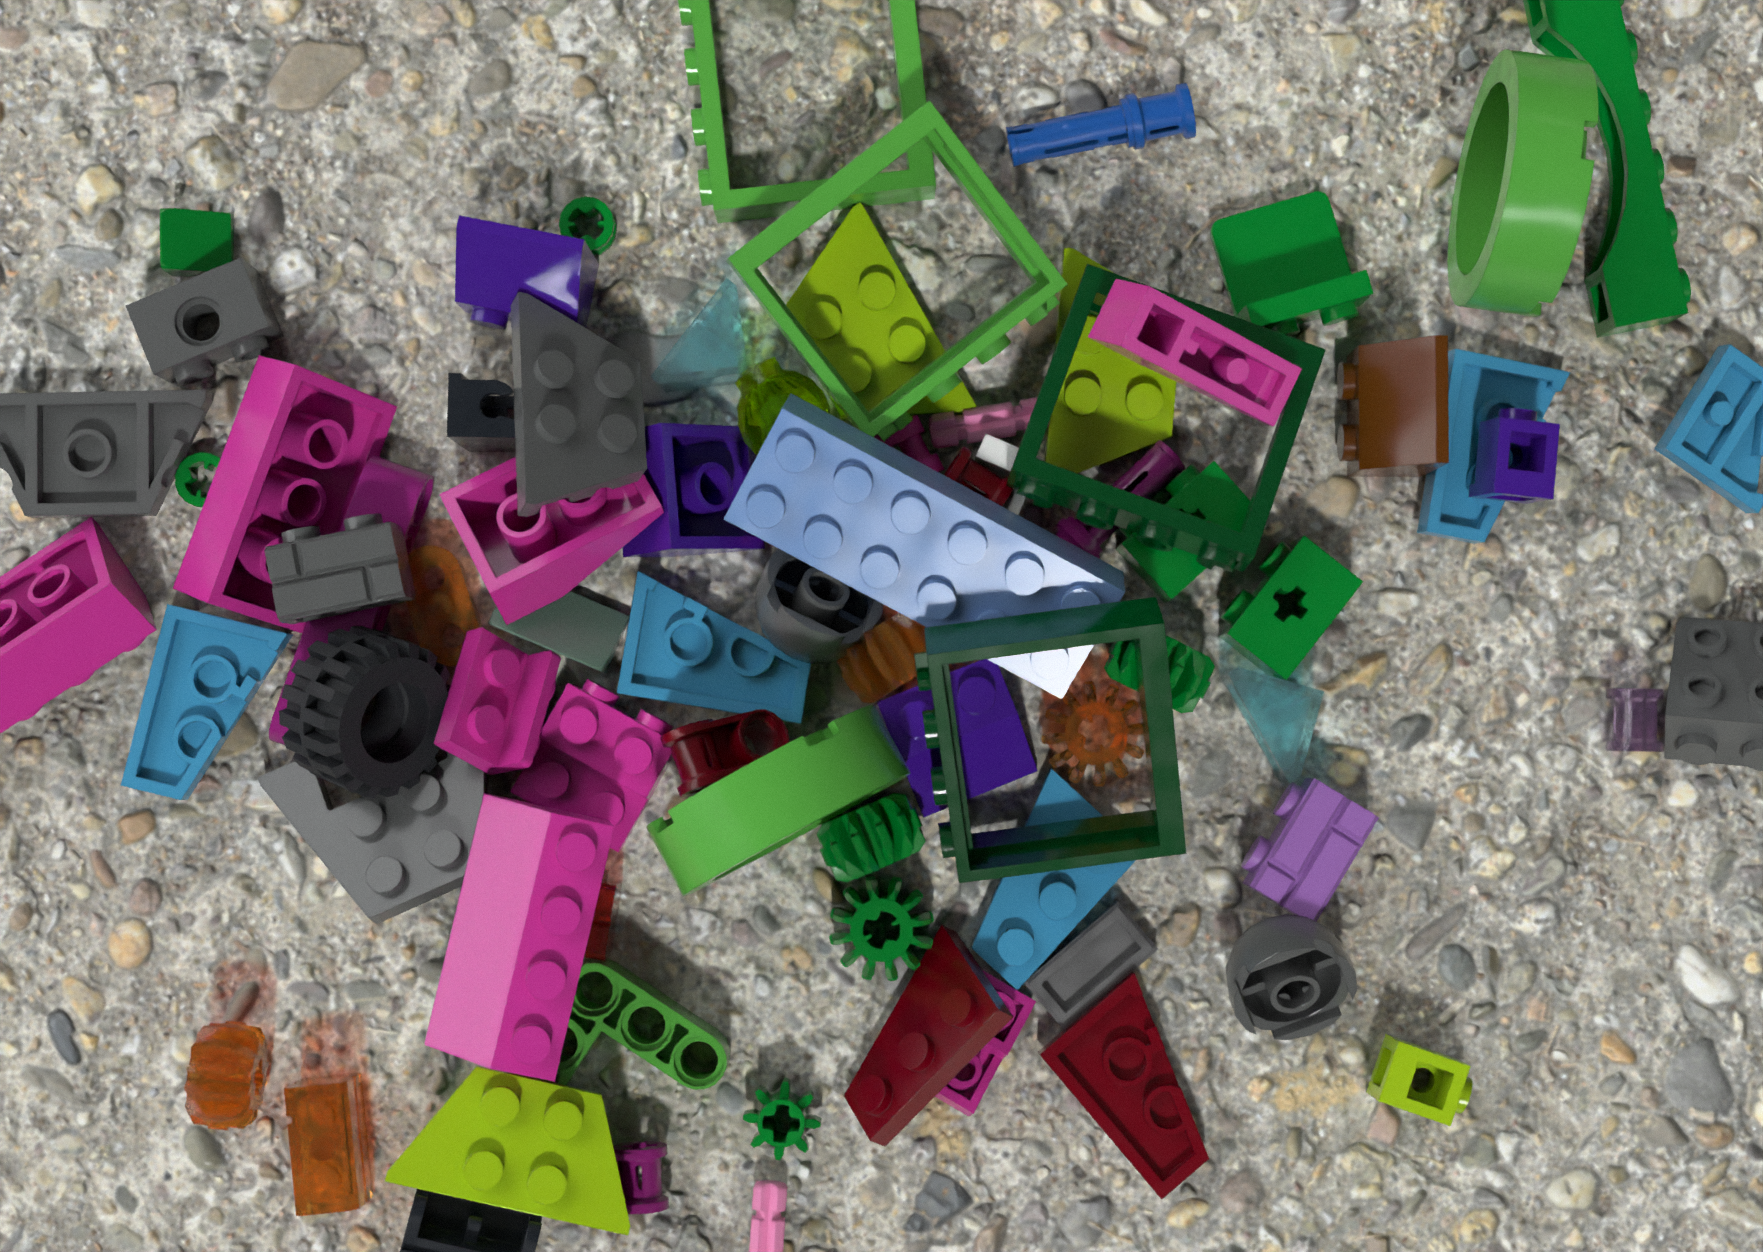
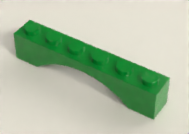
[1523,0,1691,338]

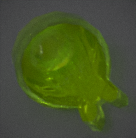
[735,357,830,455]

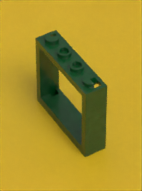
[1006,264,1326,572]
[914,597,1186,883]

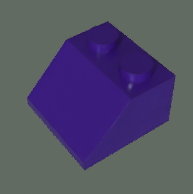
[455,215,599,330]
[622,423,765,557]
[877,659,1038,818]

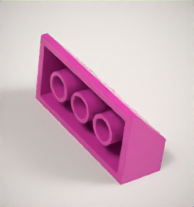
[173,355,397,634]
[0,517,157,734]
[424,793,615,1082]

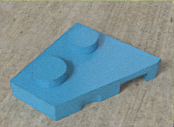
[1654,344,1763,513]

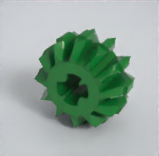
[1104,635,1215,713]
[816,792,926,882]
[829,875,934,981]

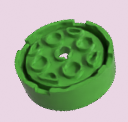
[1447,49,1598,317]
[646,704,911,897]

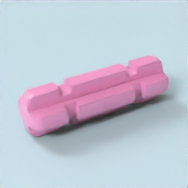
[928,397,1049,449]
[749,1180,787,1252]

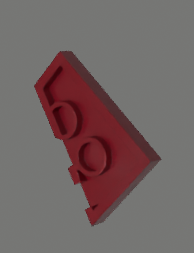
[844,925,1013,1147]
[1038,972,1209,1199]

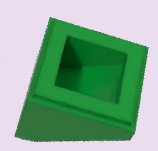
[160,208,234,277]

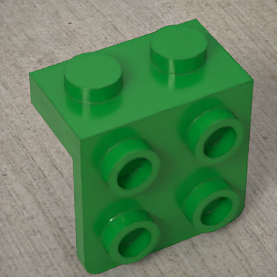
[1210,191,1374,336]

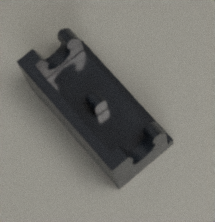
[447,373,516,452]
[400,1189,542,1252]

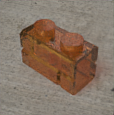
[284,1072,373,1216]

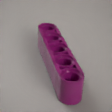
[269,455,434,745]

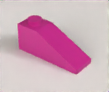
[1088,279,1302,427]

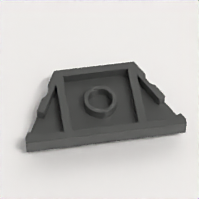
[511,292,647,517]
[0,389,213,518]

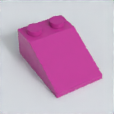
[439,457,664,625]

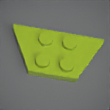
[786,202,977,420]
[1045,248,1176,474]
[385,1065,630,1236]

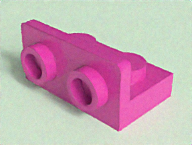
[434,627,561,775]

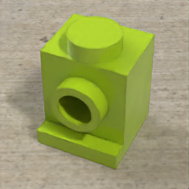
[1366,1034,1473,1126]

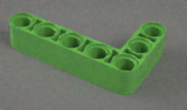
[523,958,730,1090]

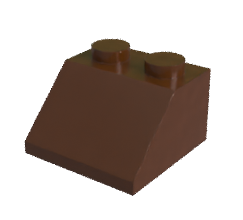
[1337,335,1449,477]

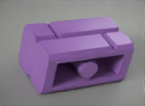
[1241,778,1379,922]

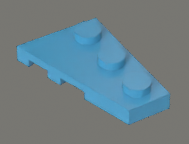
[1417,349,1570,544]
[617,571,811,724]
[121,604,293,800]
[971,768,1136,990]

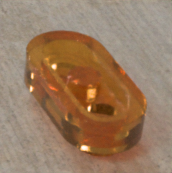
[406,545,483,667]

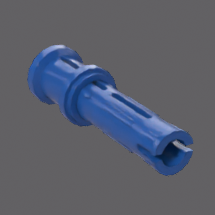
[1006,83,1196,167]

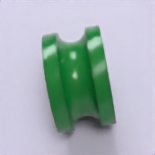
[559,196,617,256]
[175,452,221,507]

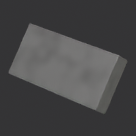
[1024,901,1158,1030]

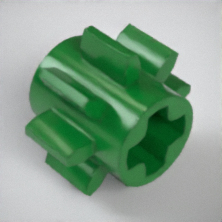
[743,1078,822,1161]

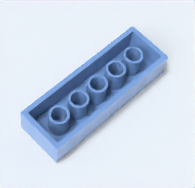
[724,393,1125,699]

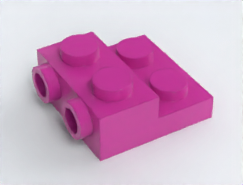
[510,679,673,852]

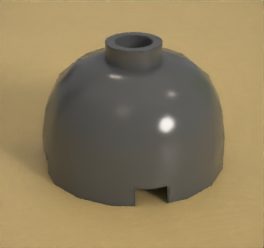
[755,549,883,664]
[1225,914,1357,1040]

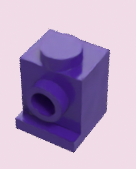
[1468,408,1560,504]

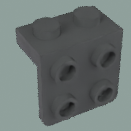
[1664,617,1763,771]

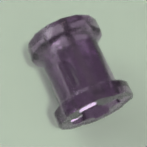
[1606,688,1664,752]

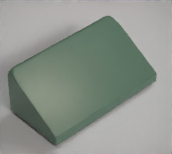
[488,591,630,673]

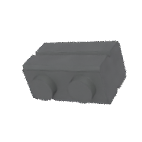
[265,513,416,625]

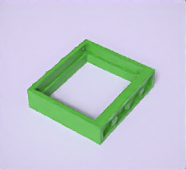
[678,0,936,223]
[726,100,1068,441]

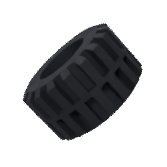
[279,626,451,798]

